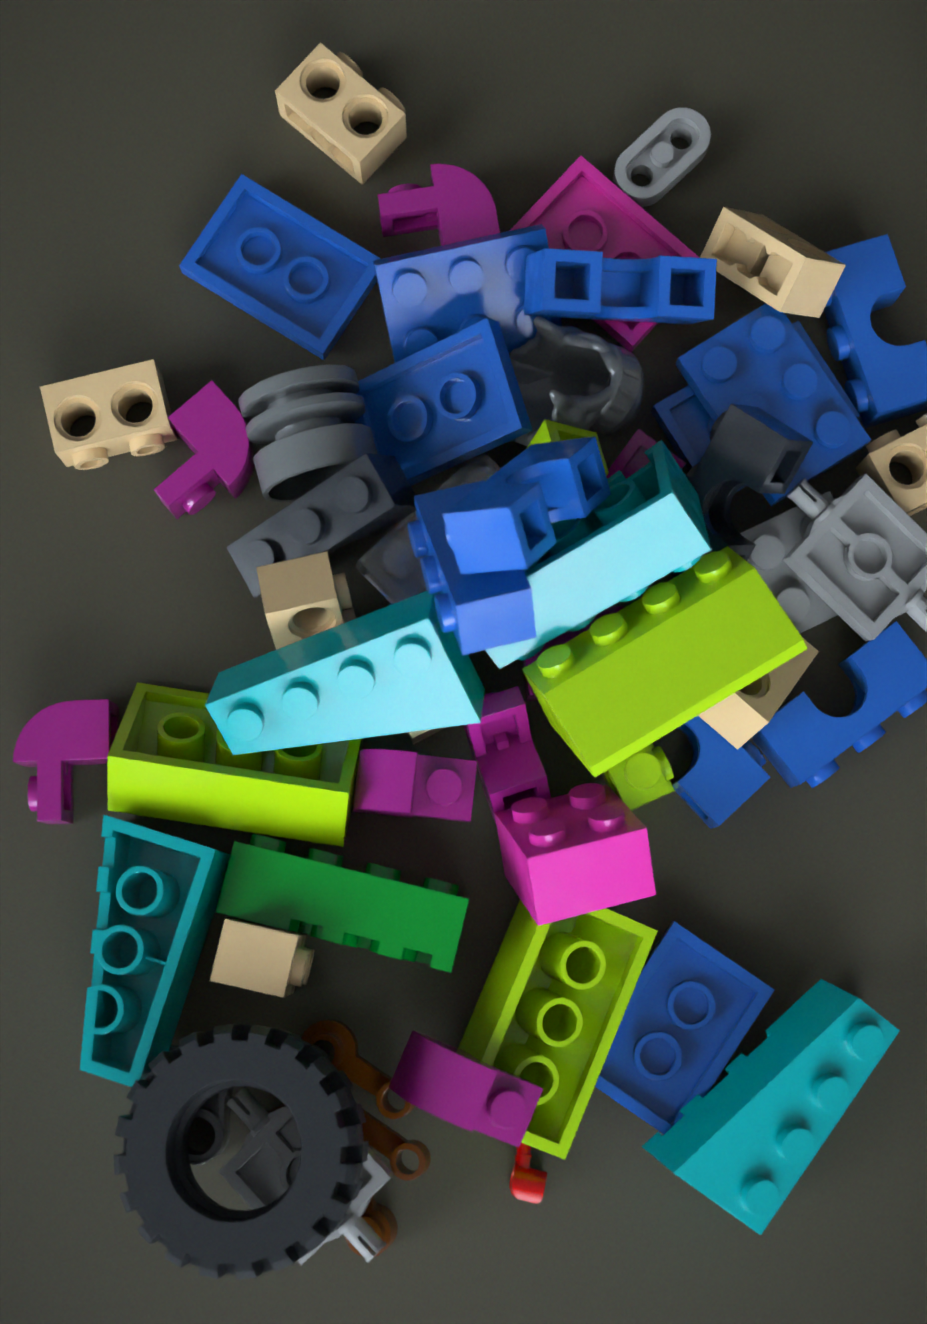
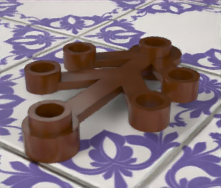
[268,1019,431,1257]

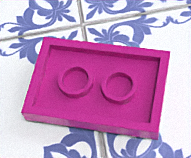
[510,156,700,352]

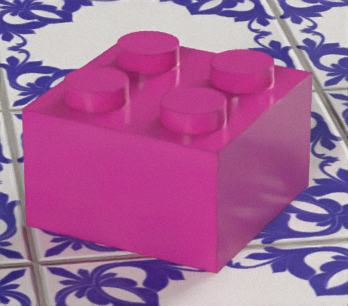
[494,783,656,926]

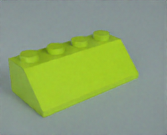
[522,546,807,778]
[107,682,363,847]
[458,900,658,1160]

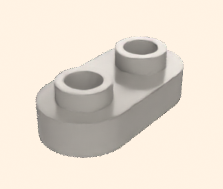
[613,107,711,207]

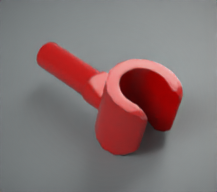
[509,1143,547,1204]

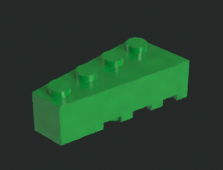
[216,834,469,973]

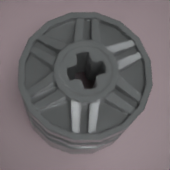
[238,364,378,502]

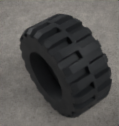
[113,1024,368,1280]

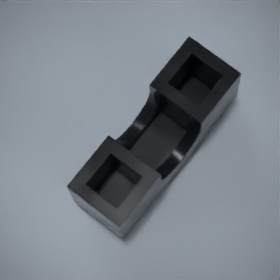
[669,404,813,577]
[227,453,416,598]

